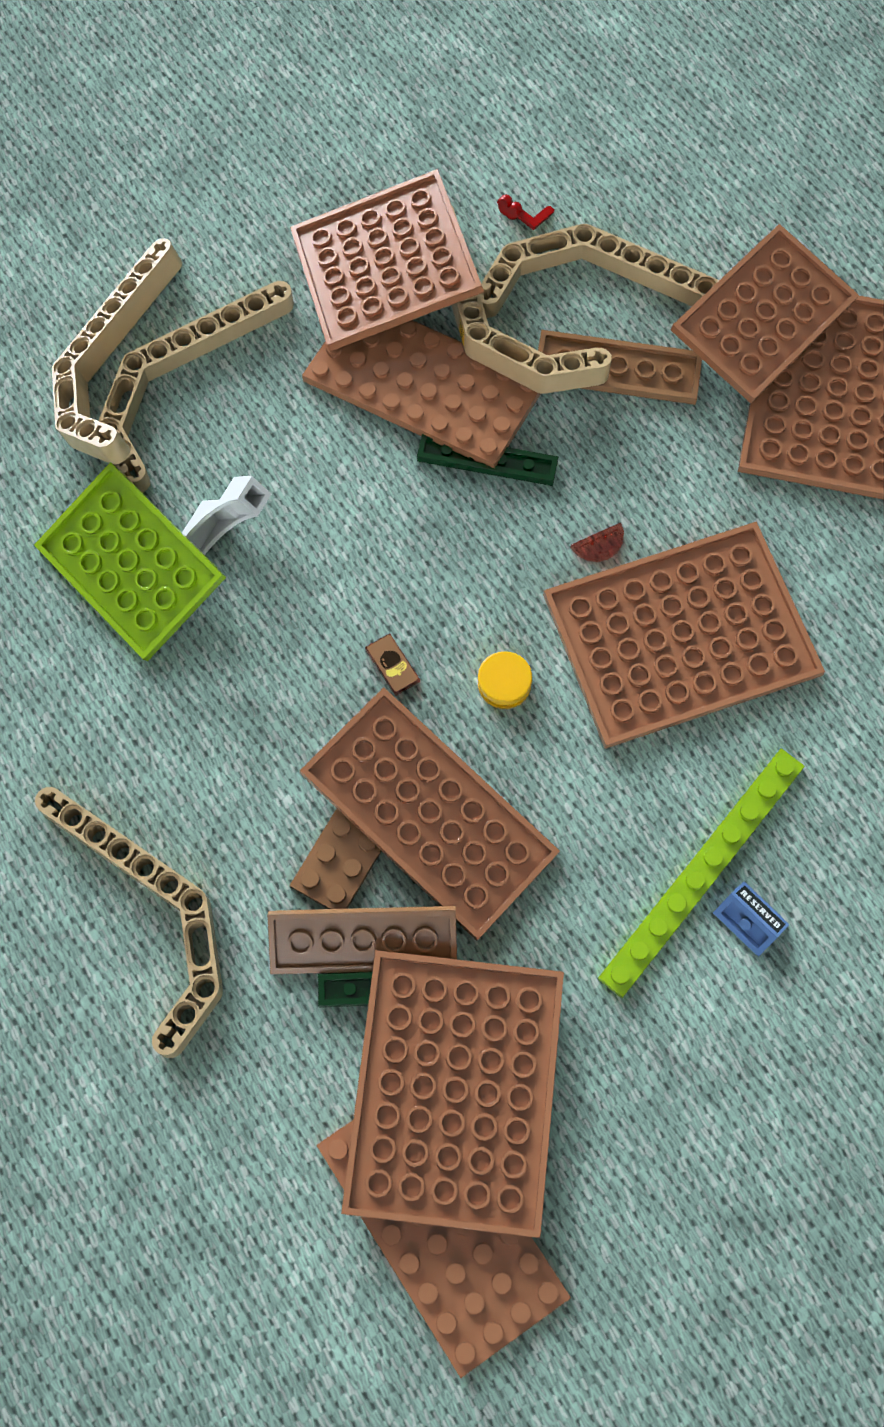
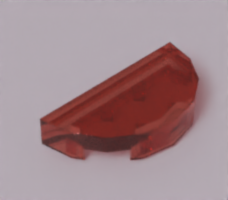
[570,522,624,562]

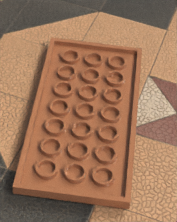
[302,320,541,468]
[300,687,560,941]
[316,1120,571,1378]

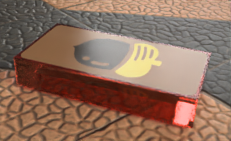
[365,633,420,696]

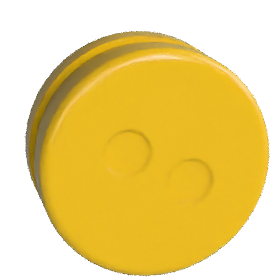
[478,651,532,709]

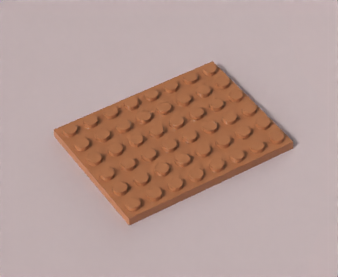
[738,296,884,500]
[543,521,825,749]
[341,950,564,1238]

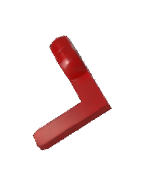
[497,194,555,230]

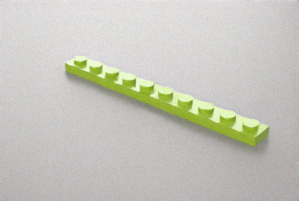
[598,748,805,998]

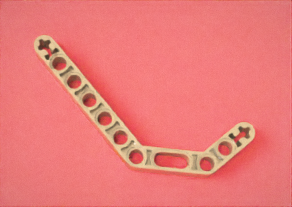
[451,206,612,394]
[480,224,719,318]
[52,238,182,465]
[99,281,294,493]
[35,787,223,1058]

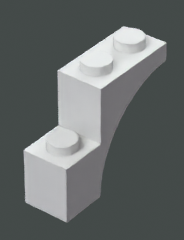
[182,476,272,555]

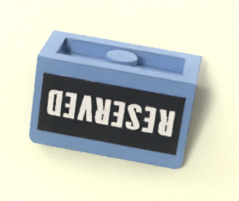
[713,882,789,957]

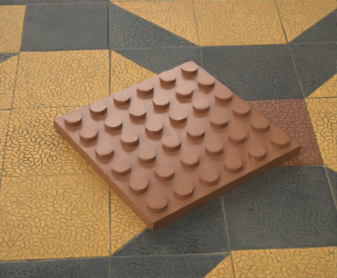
[290,169,484,351]

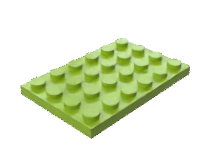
[34,462,226,661]

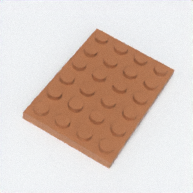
[670,224,859,403]

